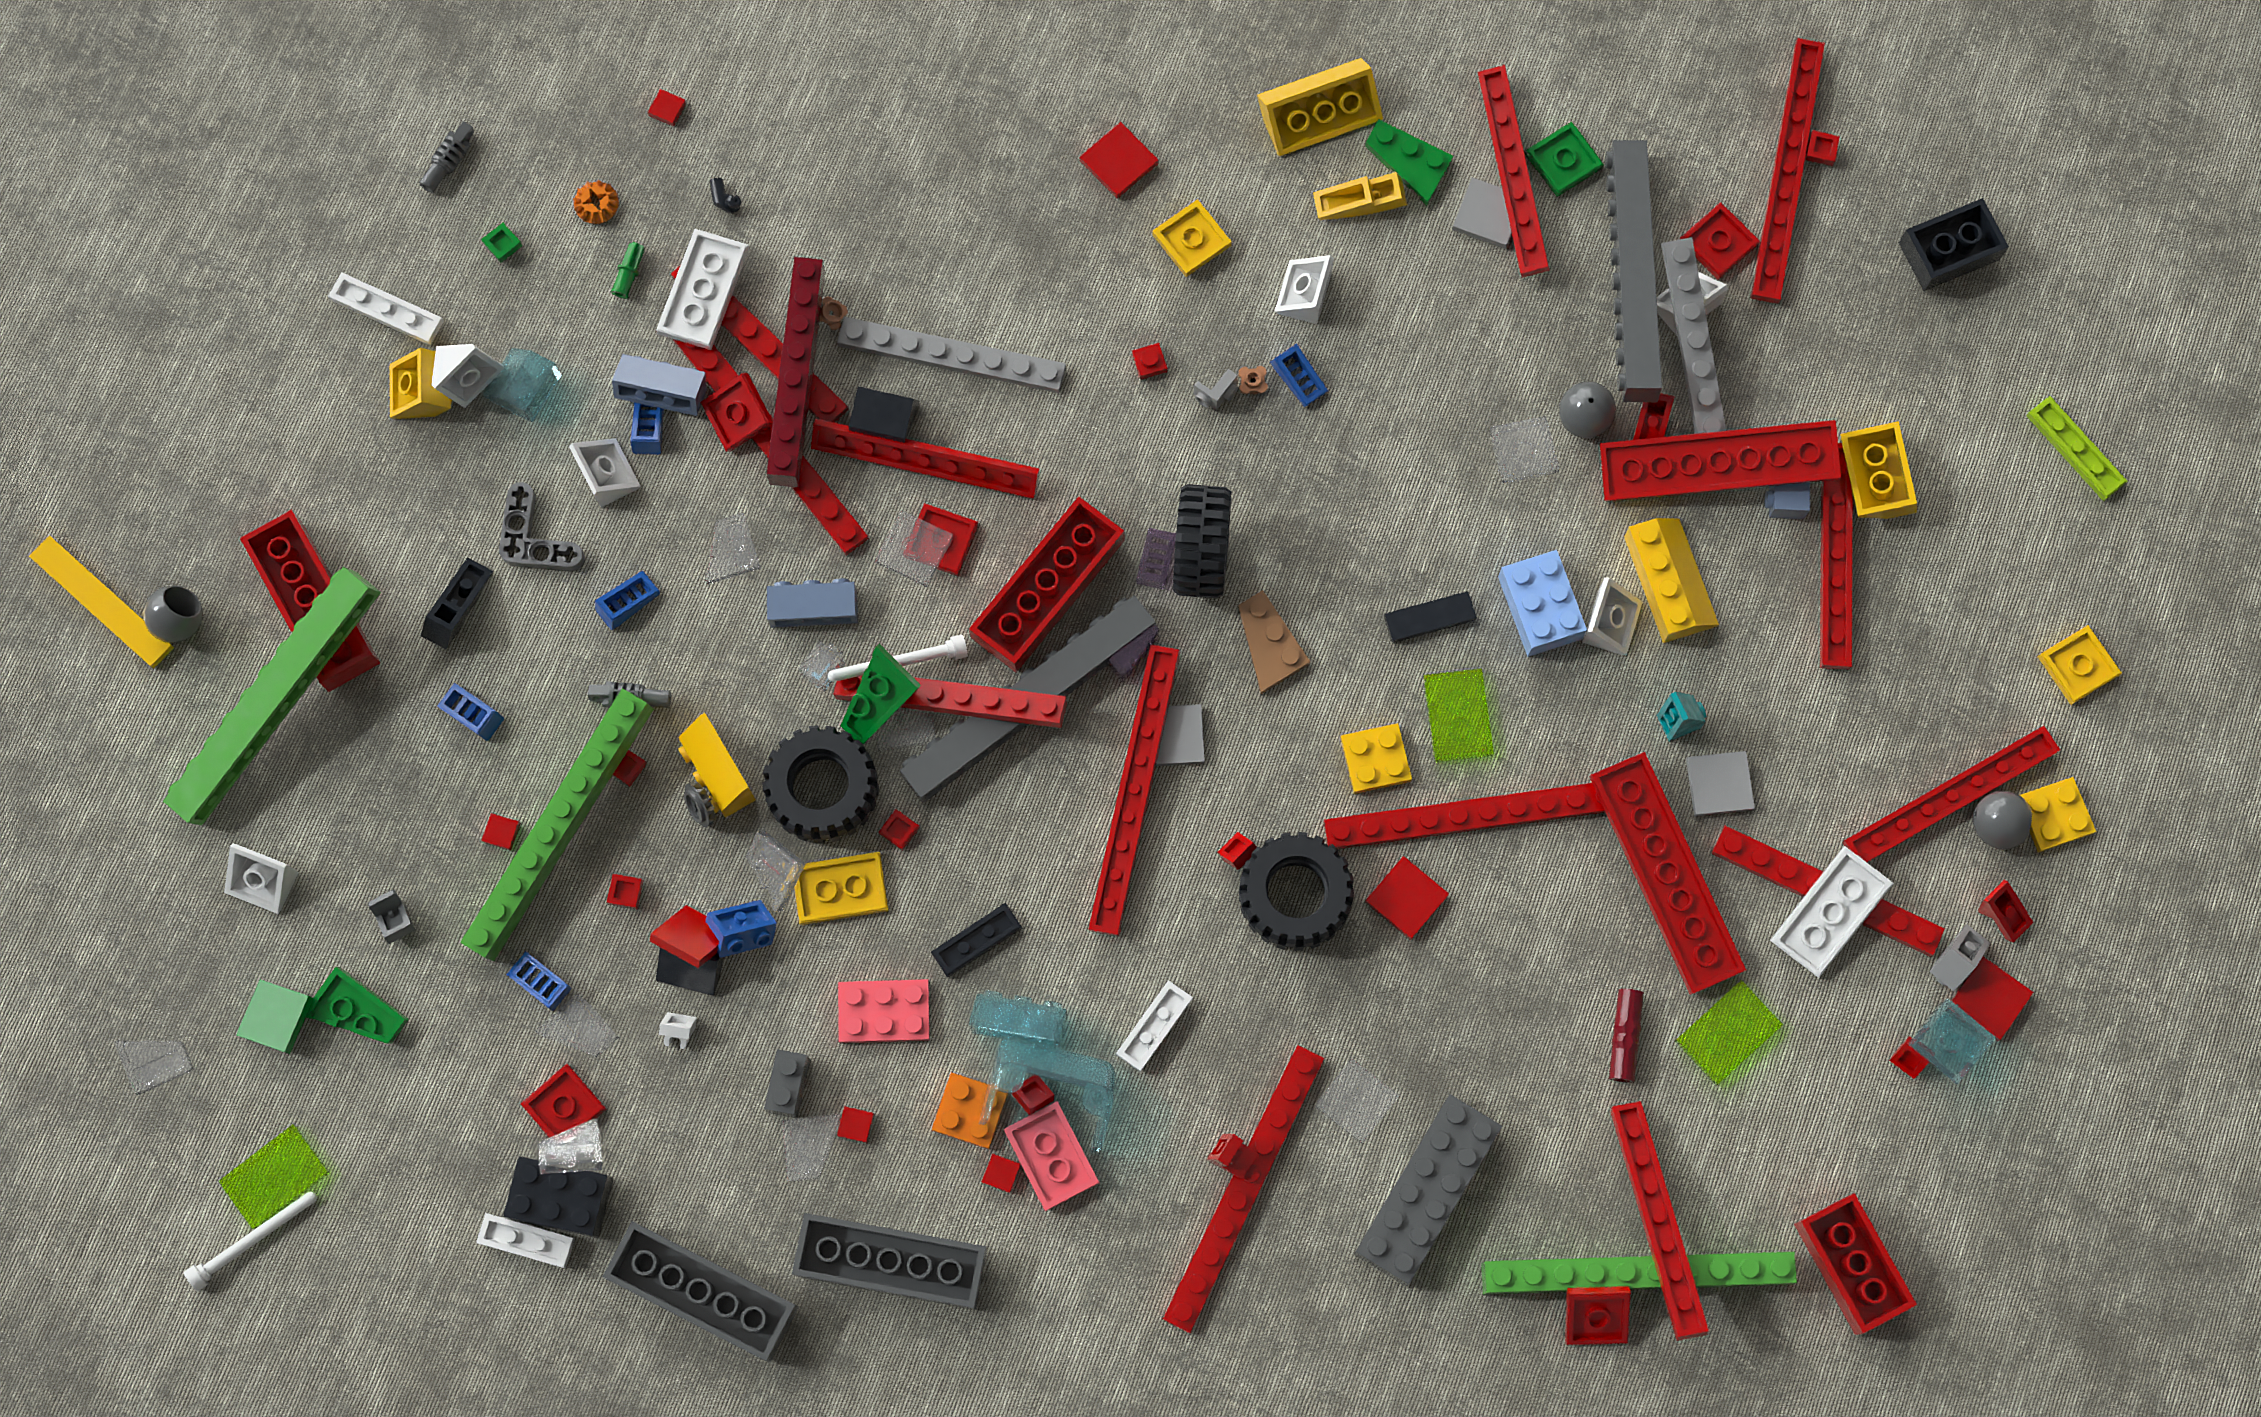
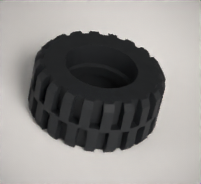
[1173,484,1232,599]
[762,725,879,844]
[1239,832,1354,951]

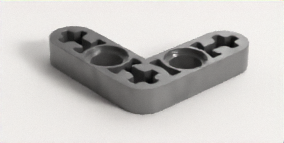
[499,482,585,571]

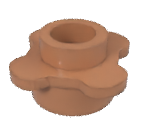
[819,297,848,330]
[1238,366,1268,394]

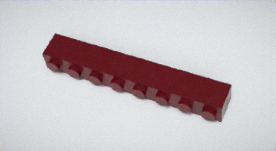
[767,257,826,488]

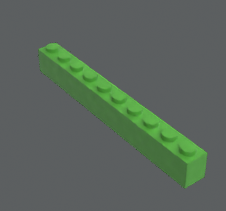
[163,567,381,825]
[460,688,654,961]
[1481,1252,1797,1295]

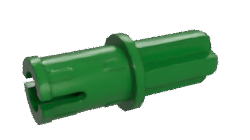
[610,242,645,299]

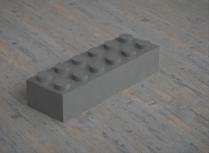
[1354,1094,1502,1287]
[792,1213,988,1310]
[602,1221,799,1363]

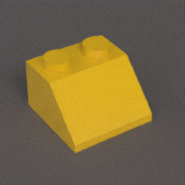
[390,348,452,419]

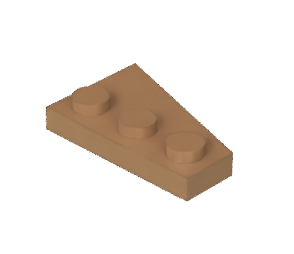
[1238,590,1310,694]

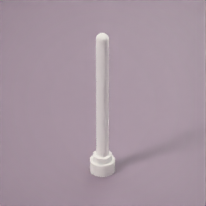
[828,634,968,682]
[184,1192,317,1292]

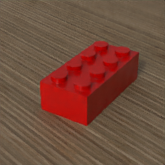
[1794,1193,1917,1335]

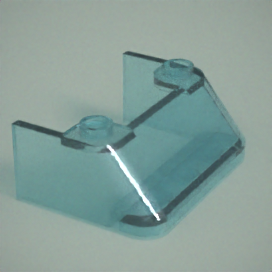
[979,1037,1115,1153]

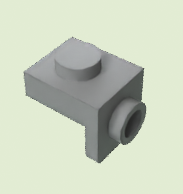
[1194,369,1238,411]

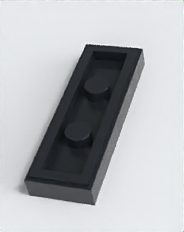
[1384,591,1477,643]
[931,902,1022,978]

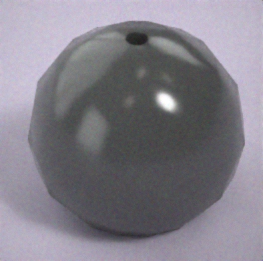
[1559,381,1616,439]
[143,586,204,643]
[1973,791,2032,850]

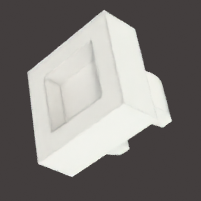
[659,1012,697,1049]

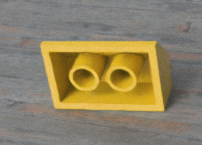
[1840,421,1917,519]
[678,713,756,818]

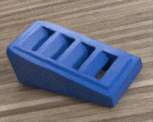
[1270,343,1328,407]
[630,402,664,454]
[595,570,660,630]
[437,683,504,741]
[506,951,572,1011]

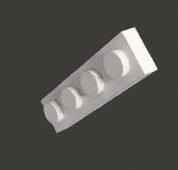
[328,272,444,346]

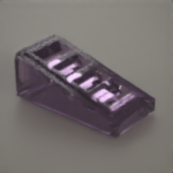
[1136,528,1176,590]
[1109,625,1159,683]

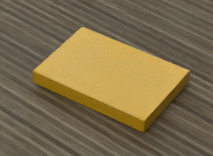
[792,852,889,925]

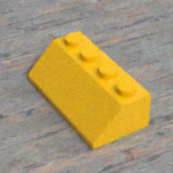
[1257,58,1383,156]
[1624,518,1719,643]

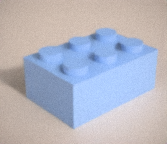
[1498,550,1587,657]

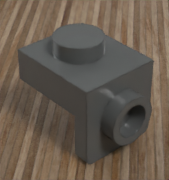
[368,890,415,944]

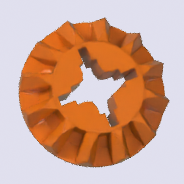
[573,179,619,224]

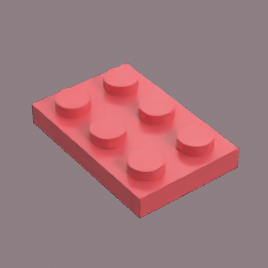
[838,979,930,1043]
[1003,1101,1099,1212]

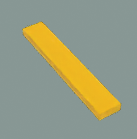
[29,535,174,669]

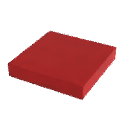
[1079,122,1159,199]
[1680,202,1760,280]
[701,373,773,452]
[903,503,979,576]
[1365,856,1449,940]
[650,905,719,968]
[1948,956,2034,1041]
[521,1064,607,1150]
[1565,1286,1631,1345]

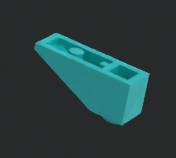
[1657,692,1707,742]

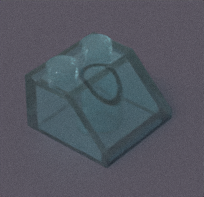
[483,348,561,422]
[1908,998,1996,1085]

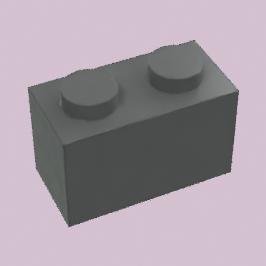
[764,1049,811,1119]

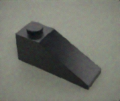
[420,557,493,650]

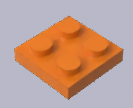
[931,1072,1009,1150]

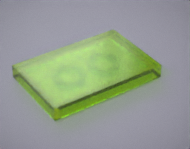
[1423,668,1494,762]
[1675,980,1783,1086]
[218,1124,330,1230]

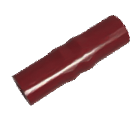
[1609,989,1644,1083]

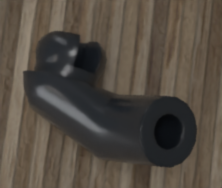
[709,178,742,213]

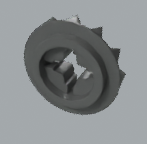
[684,781,715,827]

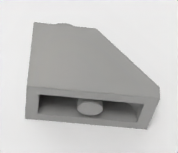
[1930,924,1990,991]

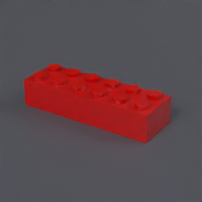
[969,496,1125,673]
[240,509,380,692]

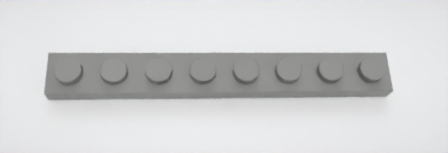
[1661,237,1726,434]
[837,316,1066,394]

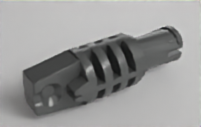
[419,121,474,193]
[588,681,671,708]

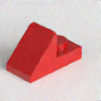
[1633,393,1675,440]
[1978,880,2034,943]
[1206,1134,1257,1179]

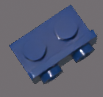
[706,900,777,958]

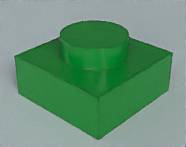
[481,222,523,263]

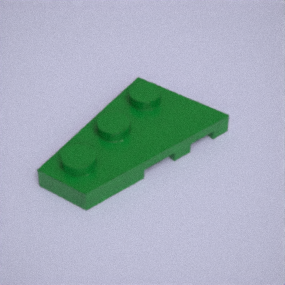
[1365,119,1453,206]
[840,643,921,745]
[306,966,409,1044]

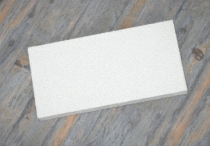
[656,229,749,350]
[1770,846,1894,978]

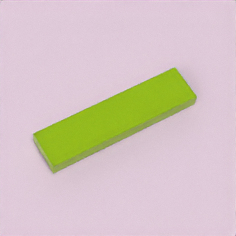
[2026,396,2128,502]

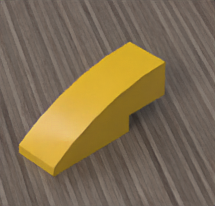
[1313,172,1407,220]

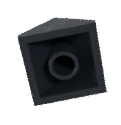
[849,386,920,443]
[656,947,725,996]

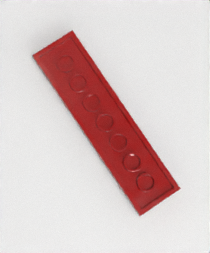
[1600,420,1841,502]
[1589,752,1746,995]

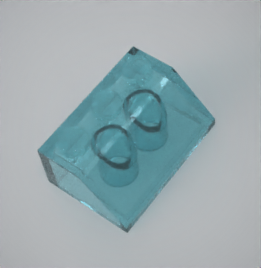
[969,990,1067,1049]

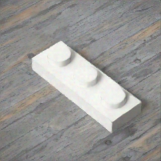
[1116,980,1193,1072]
[476,1213,575,1269]

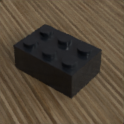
[1898,198,2009,291]
[503,1156,614,1239]

